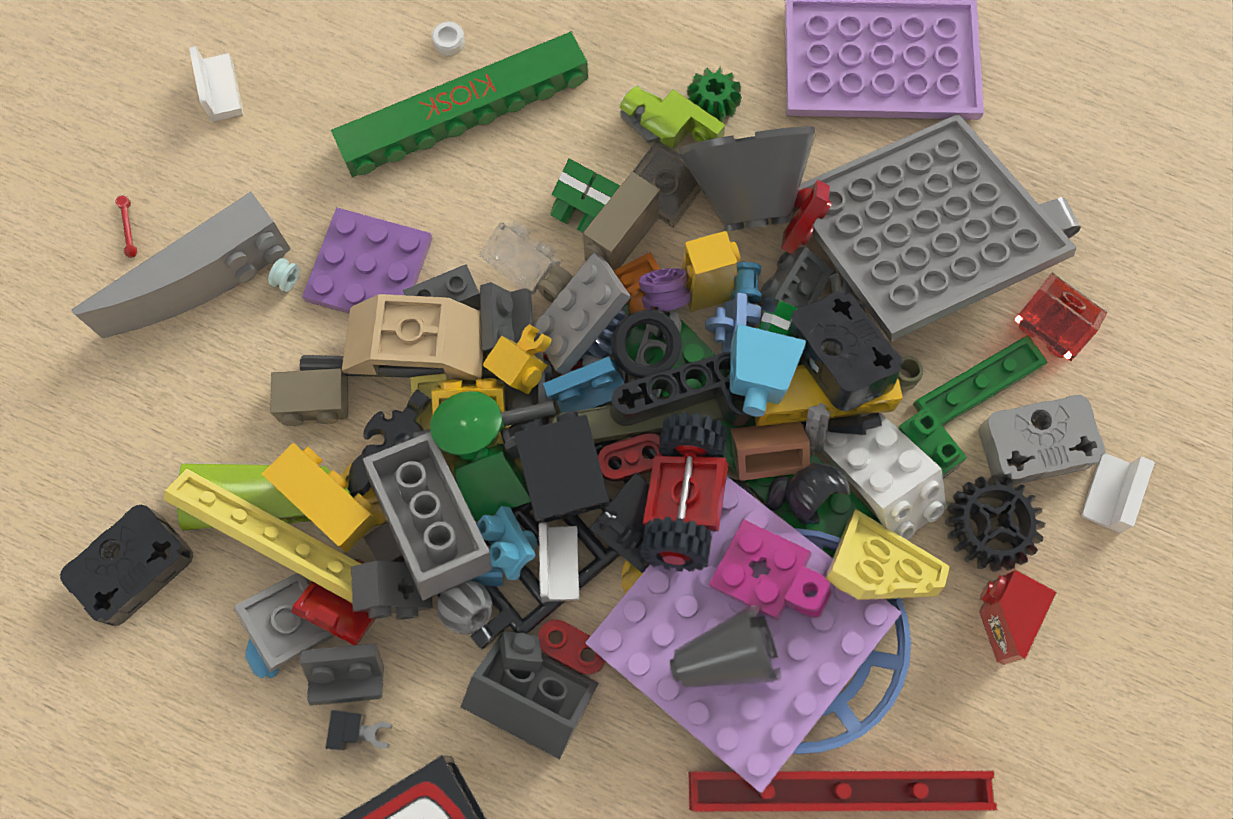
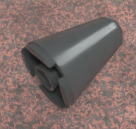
[669,605,781,687]

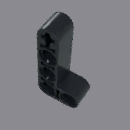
[610,352,753,426]

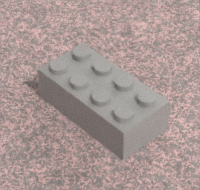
[363,432,492,600]

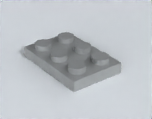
[534,252,631,375]

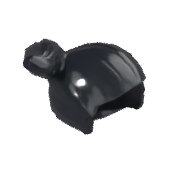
[763,463,850,524]

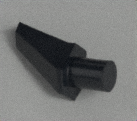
[827,412,882,435]

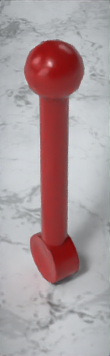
[115,195,138,258]

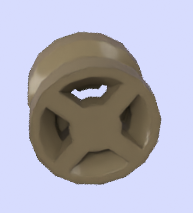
[536,265,573,303]

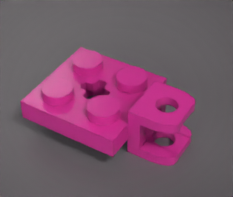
[709,519,832,621]

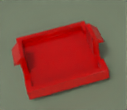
[292,559,376,645]

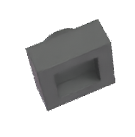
[499,631,542,672]

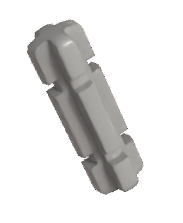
[805,403,830,455]

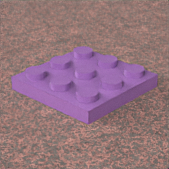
[302,207,433,314]

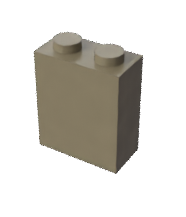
[583,172,660,270]

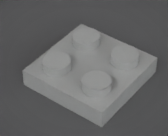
[234,573,335,672]

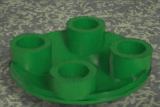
[430,391,504,459]

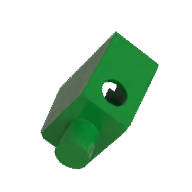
[454,444,531,521]

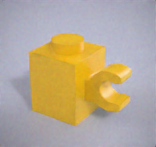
[482,324,552,394]

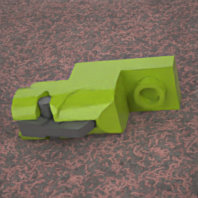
[619,86,725,149]

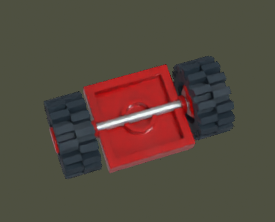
[641,412,728,572]

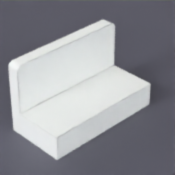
[189,46,244,122]
[1080,453,1155,533]
[539,522,579,602]

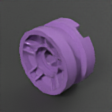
[639,268,691,312]

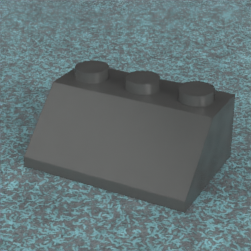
[461,634,599,759]

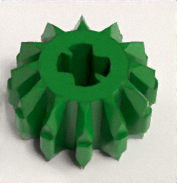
[687,66,742,123]

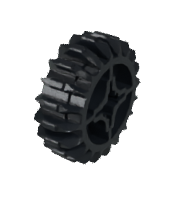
[945,475,1046,572]

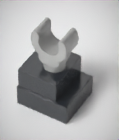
[325,710,393,751]

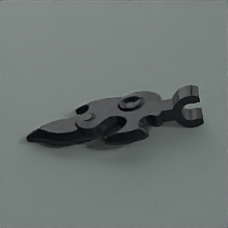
[347,390,432,498]

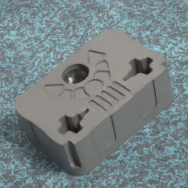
[979,395,1105,485]

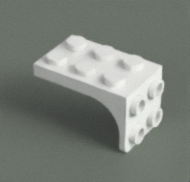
[821,413,946,540]

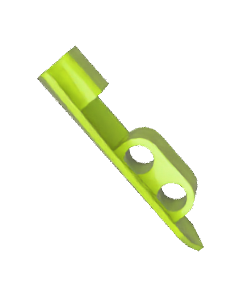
[177,463,351,531]

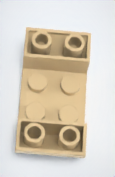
[342,294,484,380]

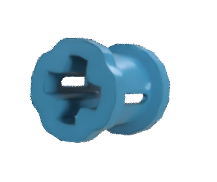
[731,262,761,304]

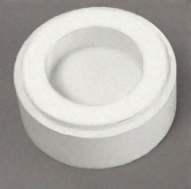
[432,22,465,56]

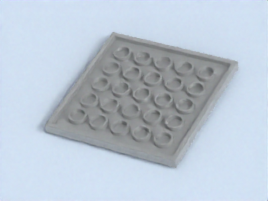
[793,114,1077,342]

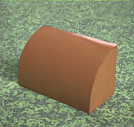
[730,422,810,481]

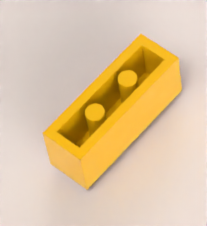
[682,231,741,312]
[262,442,377,553]

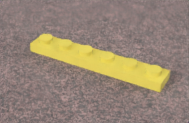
[163,469,361,603]

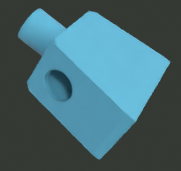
[730,324,806,417]

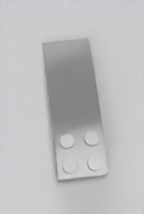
[71,192,291,338]

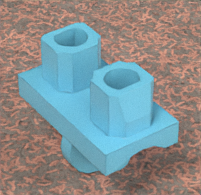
[476,506,537,580]

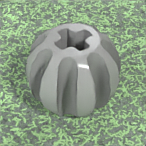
[437,580,492,635]

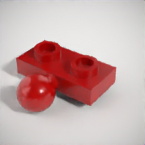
[781,180,831,255]

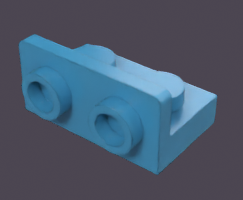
[543,357,625,413]

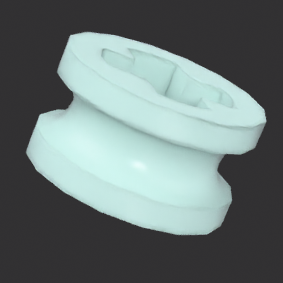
[268,258,300,292]

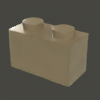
[270,368,348,426]

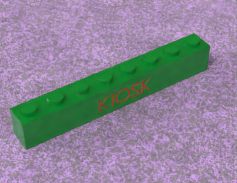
[331,31,588,177]

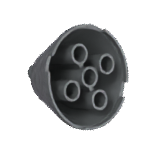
[679,126,816,231]

